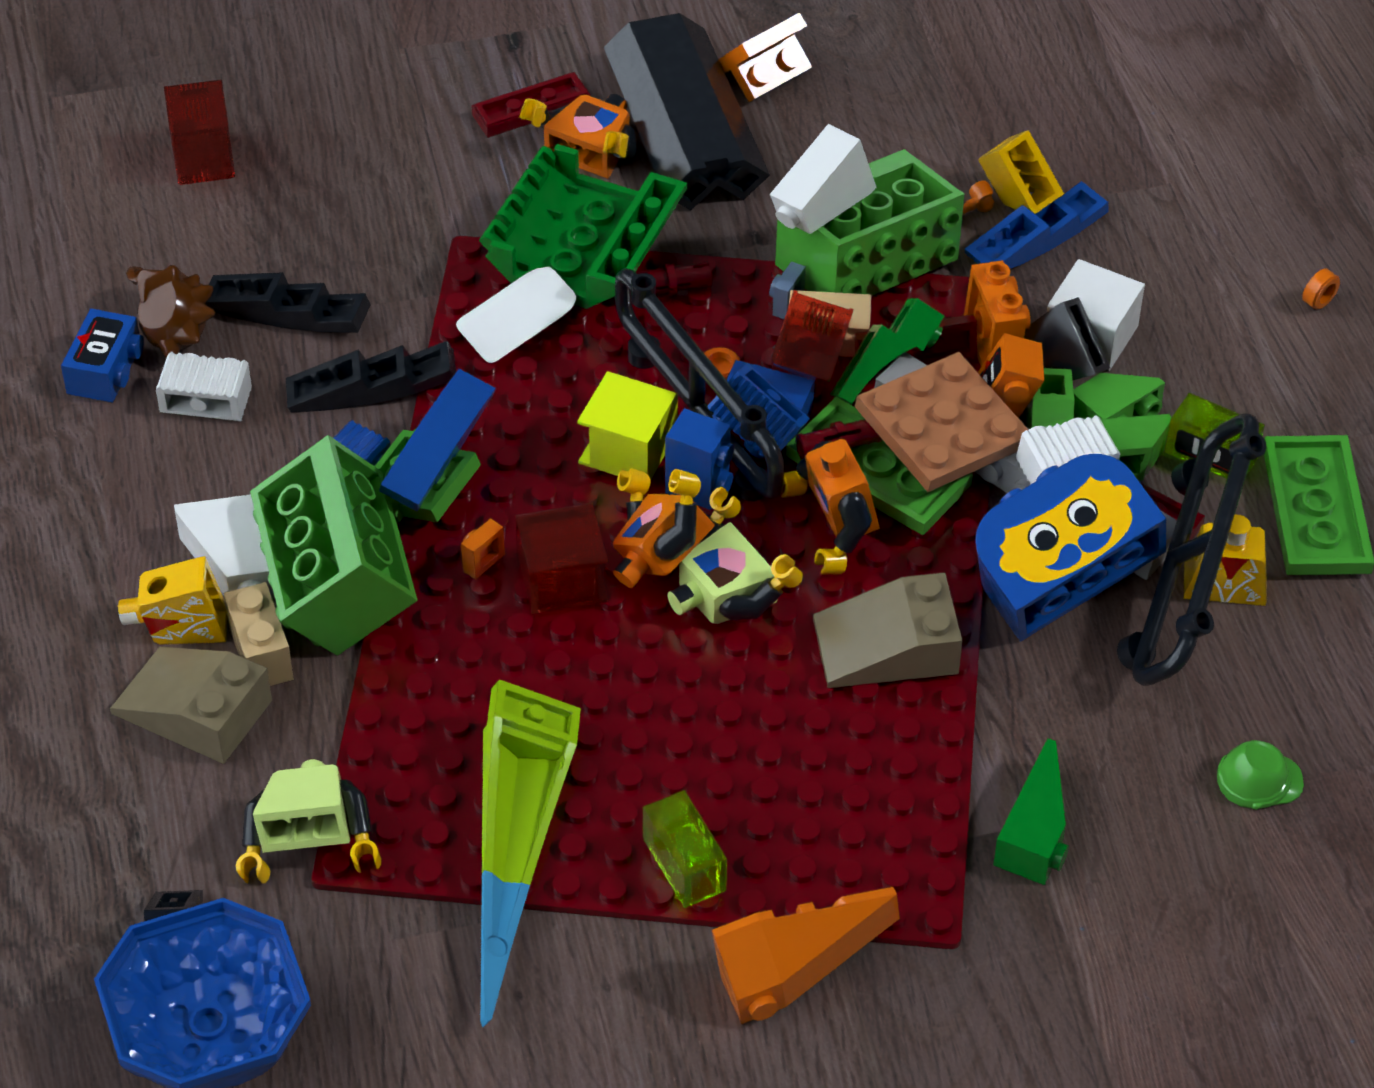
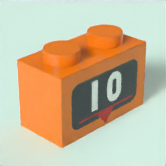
[978,333,1045,418]

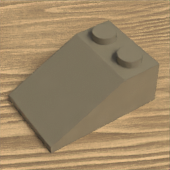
[813,573,962,688]
[110,647,272,764]

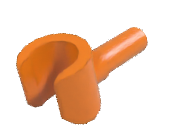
[962,181,994,216]

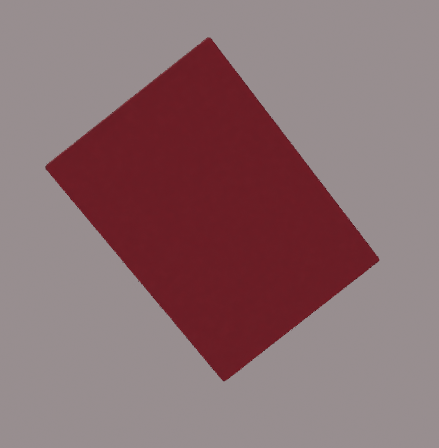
[312,236,989,949]

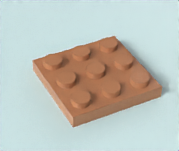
[855,352,1028,492]

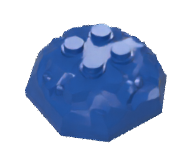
[94,898,311,1088]

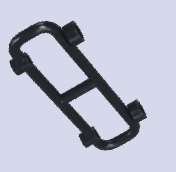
[615,268,784,501]
[1117,413,1266,686]

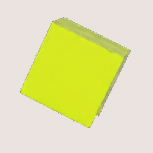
[577,371,678,481]

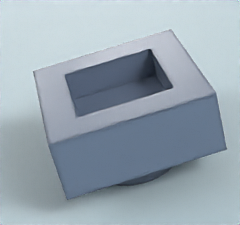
[769,261,806,320]

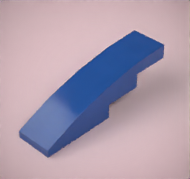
[965,181,1109,269]
[379,369,496,511]

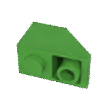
[1025,368,1074,429]
[1073,373,1165,420]
[1100,414,1172,481]

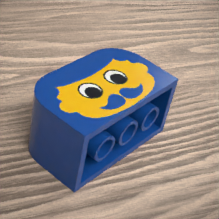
[976,454,1166,642]

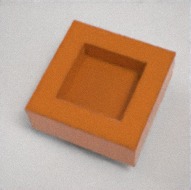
[461,518,505,580]

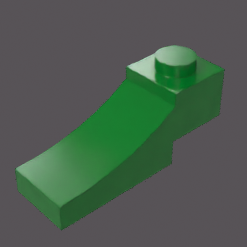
[830,298,944,404]

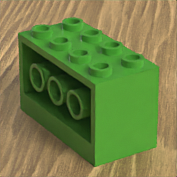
[775,149,965,296]
[250,435,418,656]

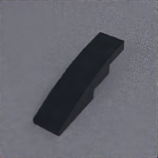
[205,272,371,333]
[286,341,456,413]

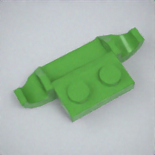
[375,429,481,522]

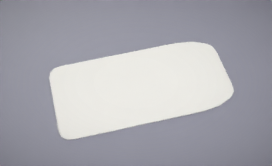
[456,267,576,363]

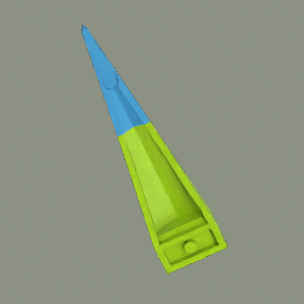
[480,679,581,1027]

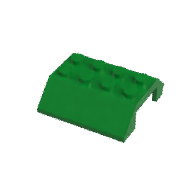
[479,144,687,309]

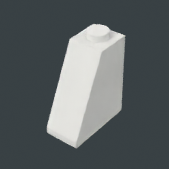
[770,124,876,234]
[174,494,274,599]

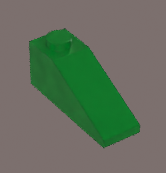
[993,738,1069,885]

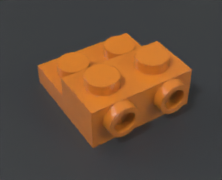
[964,260,1031,367]

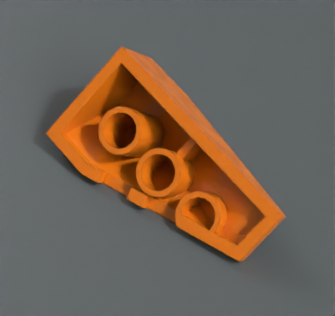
[712,887,900,1024]

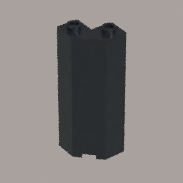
[603,13,770,210]

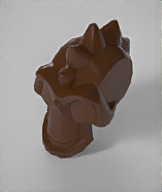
[126,265,215,359]

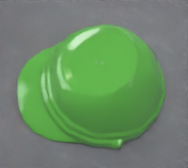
[1217,740,1304,810]

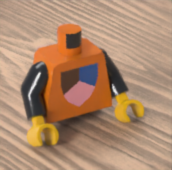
[519,94,636,179]
[781,439,880,575]
[613,468,715,588]

